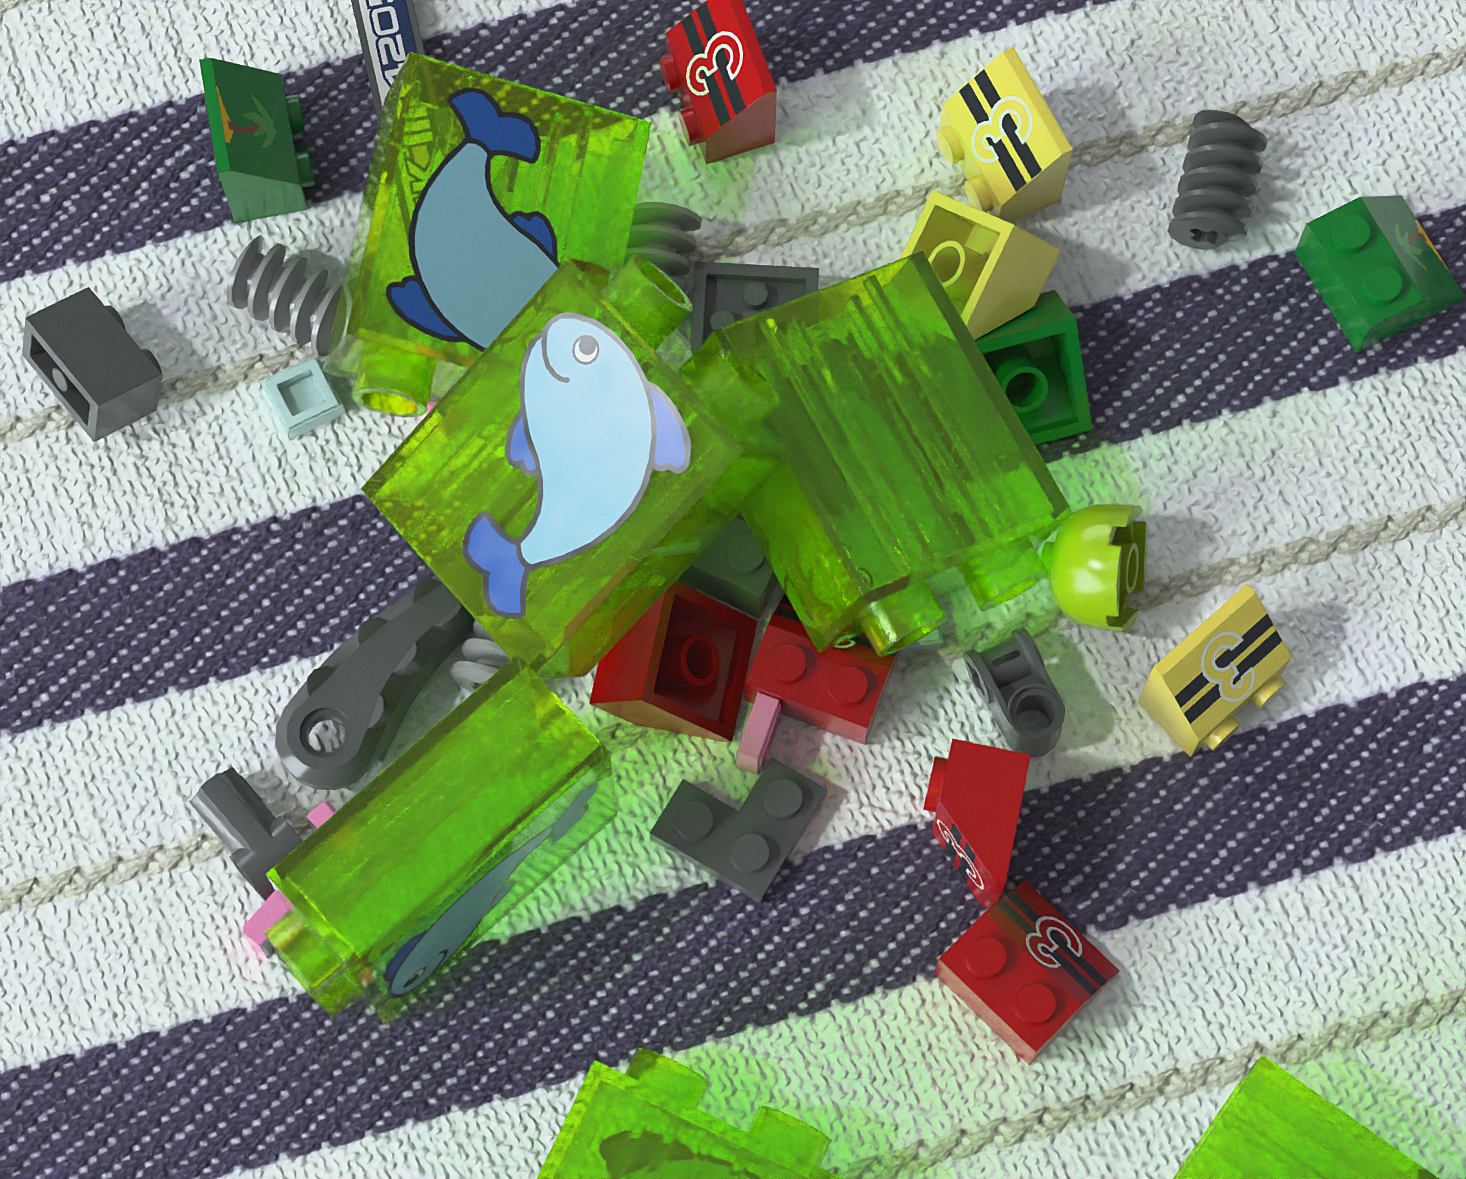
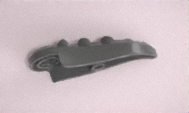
[275,493,514,790]

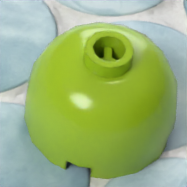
[1040,503,1148,632]

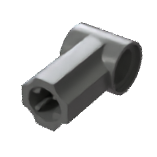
[189,767,317,901]

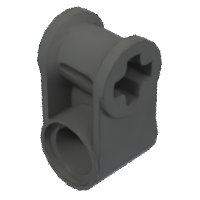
[963,626,1065,758]

